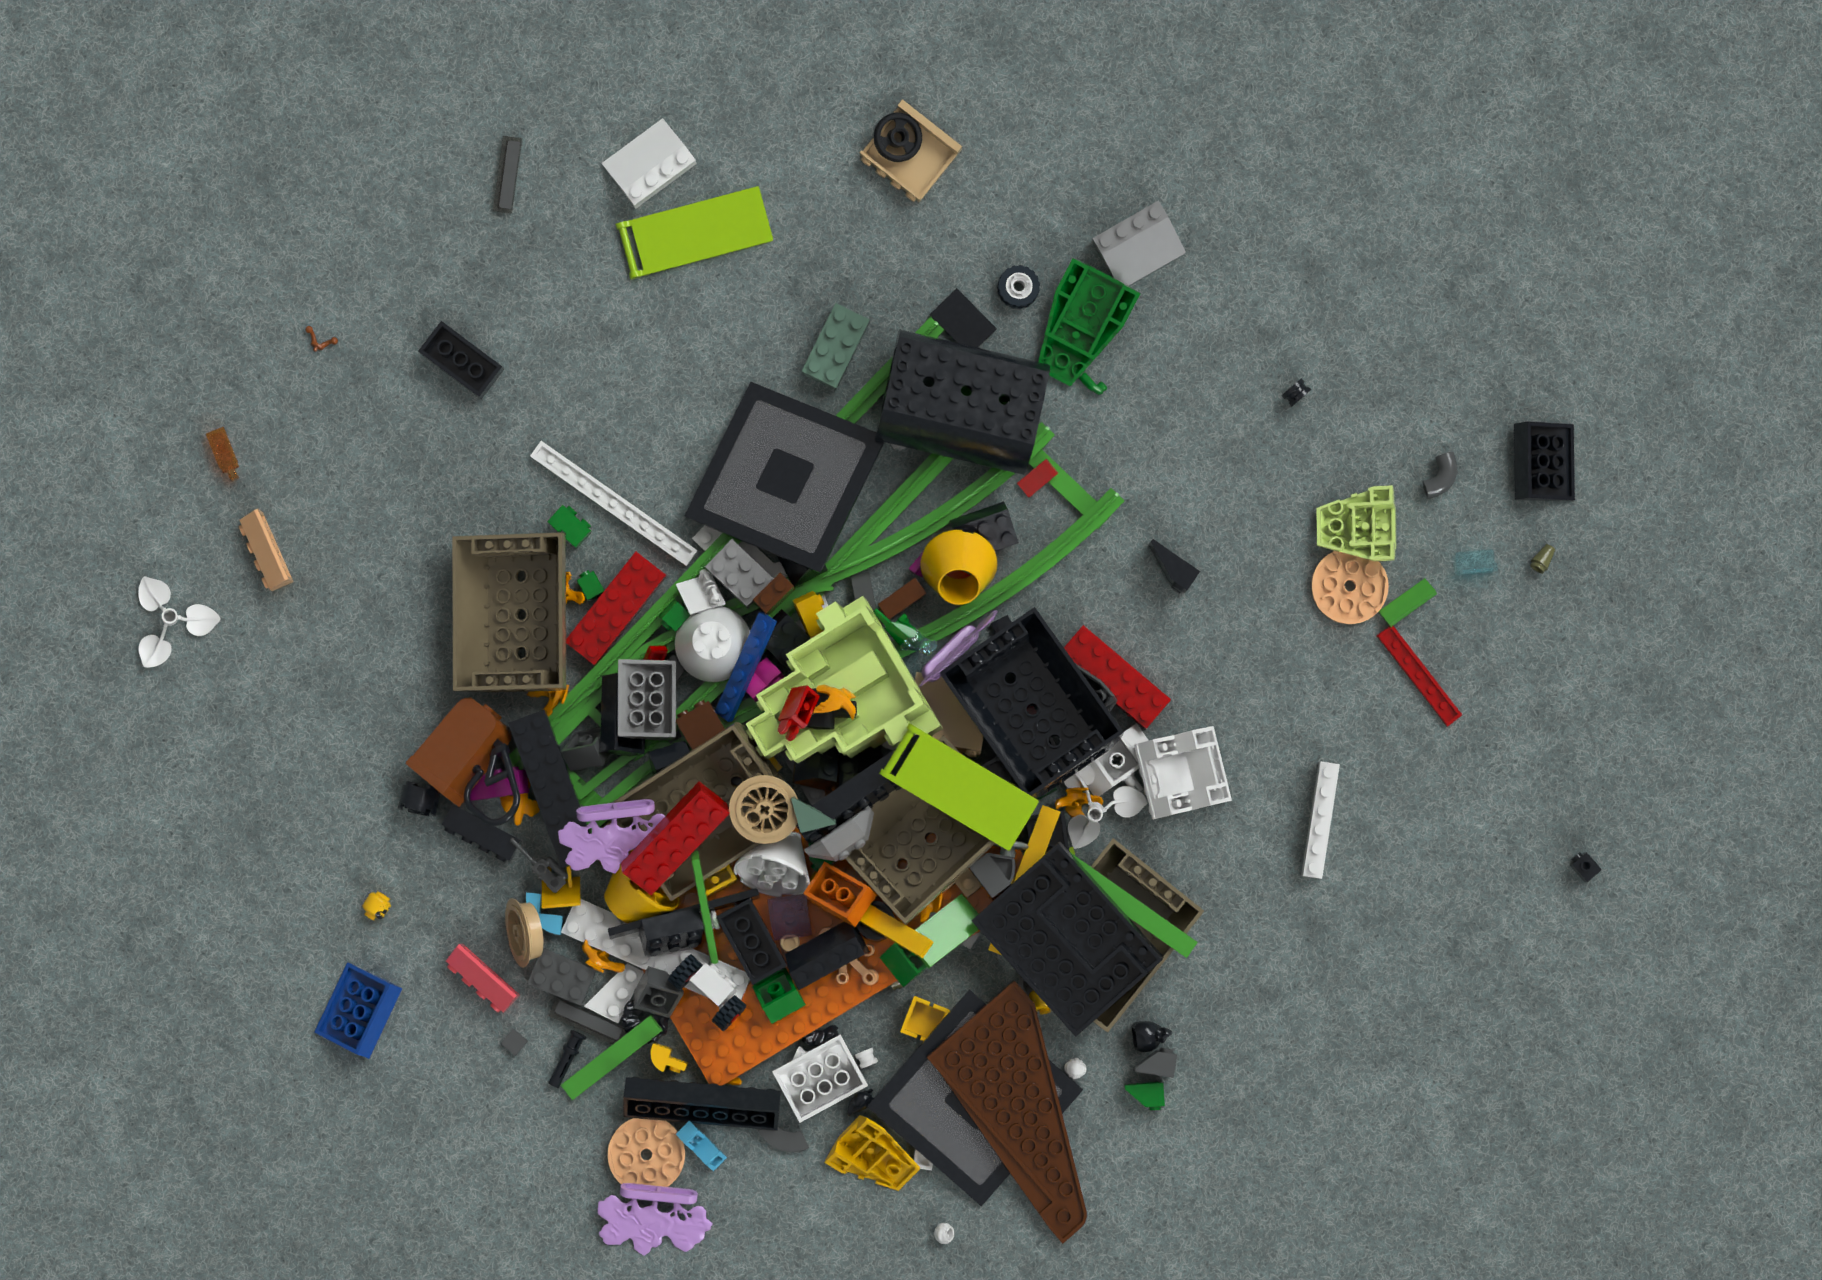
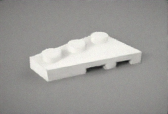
[584,963,644,1024]

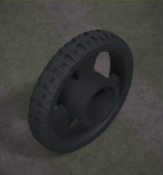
[873,112,922,162]

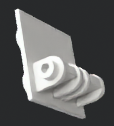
[676,569,726,615]

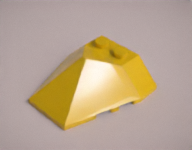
[824,1115,920,1191]

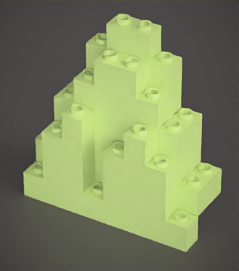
[746,596,943,763]

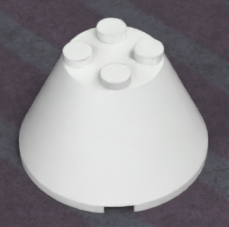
[675,606,750,682]
[734,832,810,898]

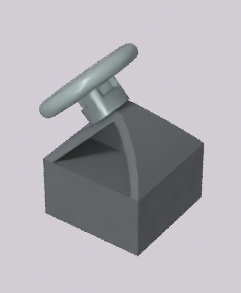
[969,841,1028,901]

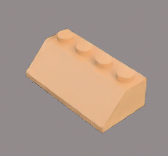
[239,509,293,591]

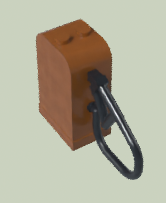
[405,698,520,826]

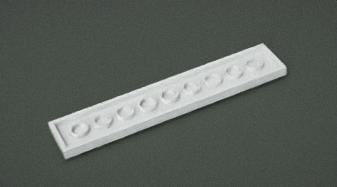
[561,899,750,1000]

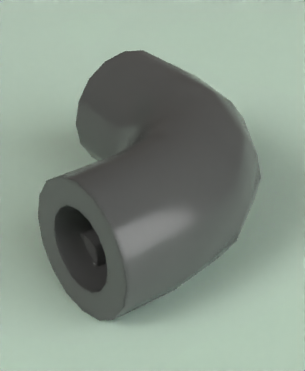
[1423,452,1457,499]

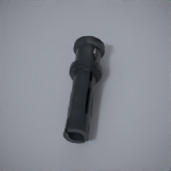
[548,1030,587,1088]

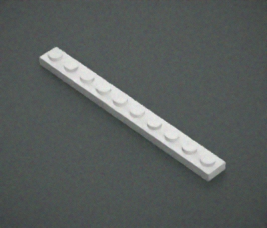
[530,441,698,566]

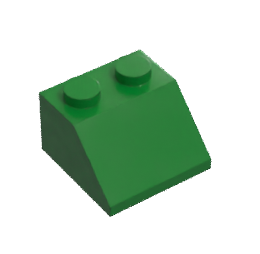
[752,969,806,1024]

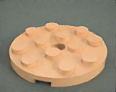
[1311,551,1389,624]
[608,1118,685,1187]

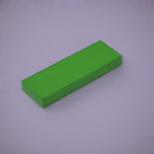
[1379,578,1437,627]

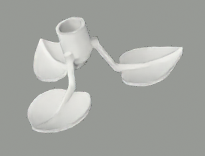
[138,576,220,668]
[1064,765,1148,849]

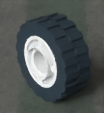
[997,265,1040,309]

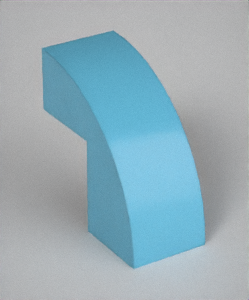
[526,892,564,935]
[676,1121,727,1171]

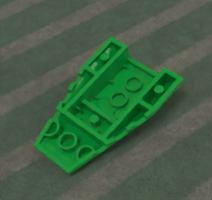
[1038,258,1141,386]

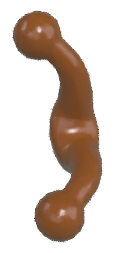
[305,326,338,352]

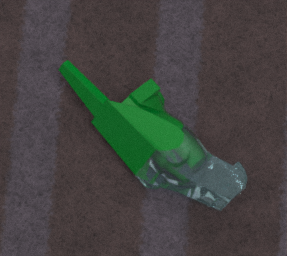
[873,608,937,656]

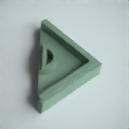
[791,797,836,833]

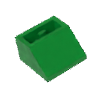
[879,943,928,988]

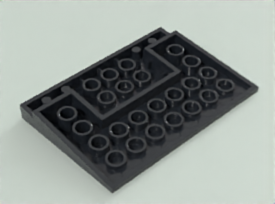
[972,841,1164,1037]

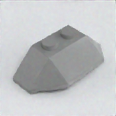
[804,806,874,861]

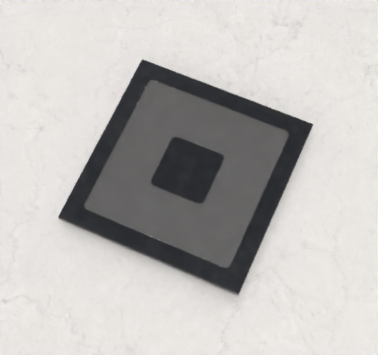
[684,382,885,573]
[867,989,1083,1207]

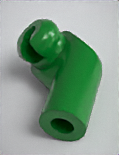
[1079,373,1107,395]

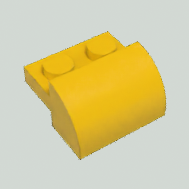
[651,1043,688,1073]

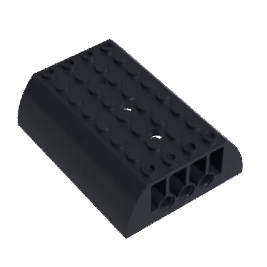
[874,329,1050,475]
[940,607,1124,798]

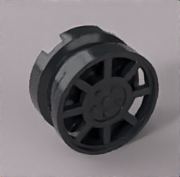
[1281,378,1312,407]

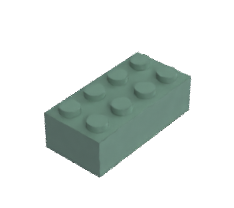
[802,303,870,390]

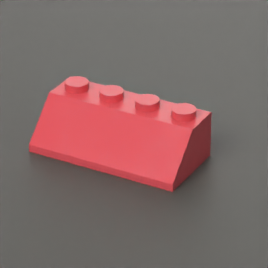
[446,944,520,1013]

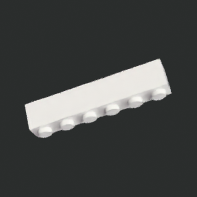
[1301,761,1340,879]

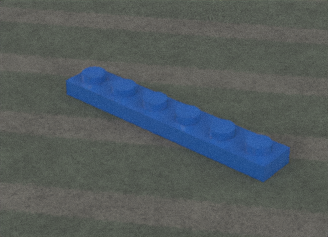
[715,612,777,722]

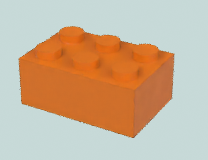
[803,862,877,927]

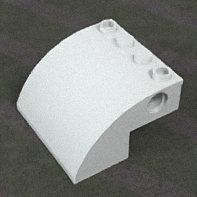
[1134,726,1232,819]

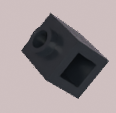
[1570,852,1602,882]

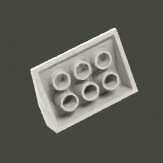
[602,118,697,209]
[772,1034,868,1123]

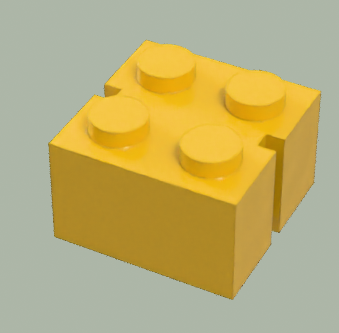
[900,996,950,1041]

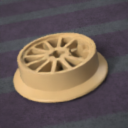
[729,775,798,844]
[505,898,543,968]

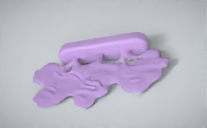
[919,610,998,687]
[558,799,665,874]
[598,1183,713,1256]

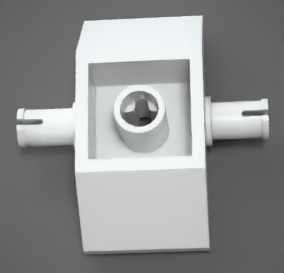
[1086,723,1149,796]

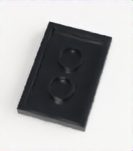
[930,288,997,348]

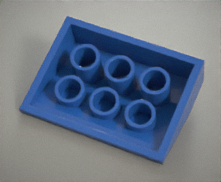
[314,962,403,1059]

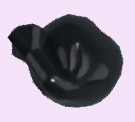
[1131,1021,1172,1052]

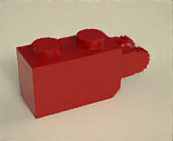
[778,685,820,742]

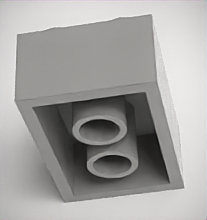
[705,539,774,609]

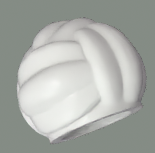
[1064,1058,1087,1080]
[934,1223,954,1244]

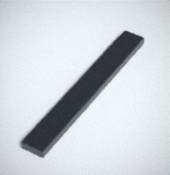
[608,888,760,939]

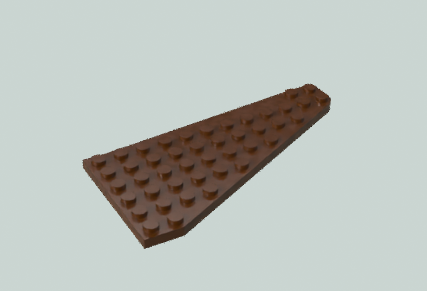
[926,980,1087,1244]

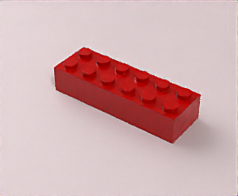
[566,551,667,666]
[1064,625,1171,730]
[621,781,730,896]

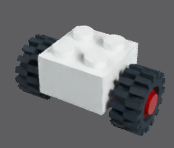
[667,954,747,1031]

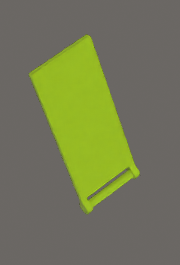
[615,186,773,279]
[879,723,1039,851]

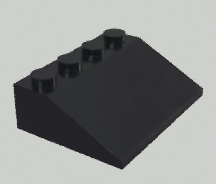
[1514,421,1575,501]

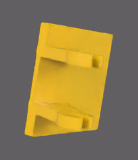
[542,866,581,909]

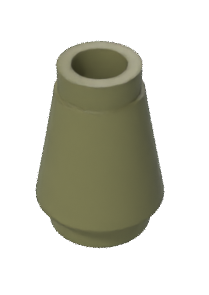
[1530,544,1555,574]

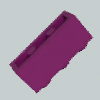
[470,767,529,801]

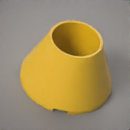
[920,530,997,605]
[604,849,680,923]

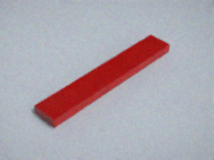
[1377,626,1462,727]

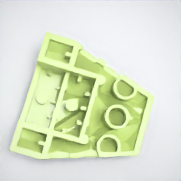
[1316,485,1396,561]

